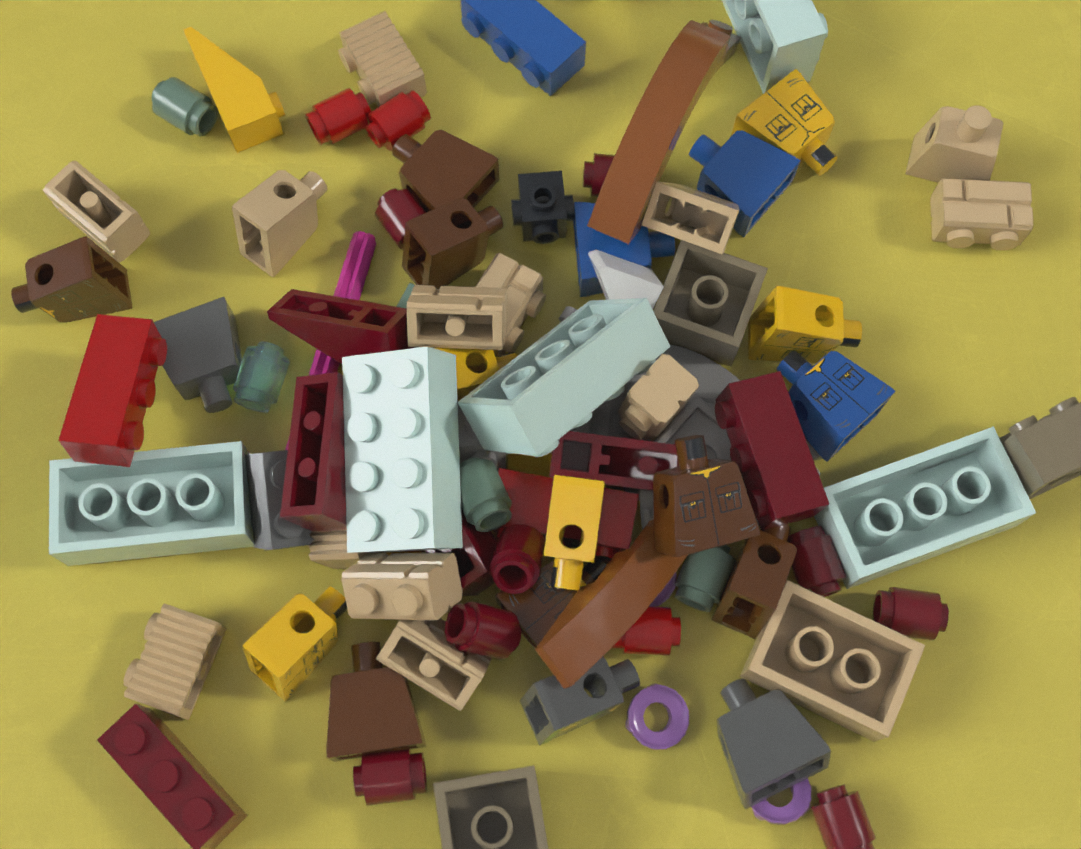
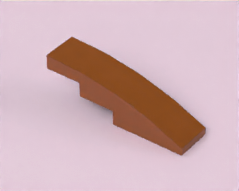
[535,519,687,689]

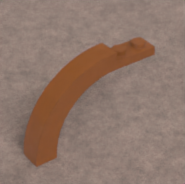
[587,20,741,244]

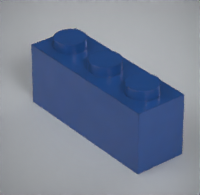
[461,0,586,96]

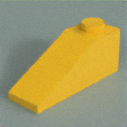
[183,26,286,153]

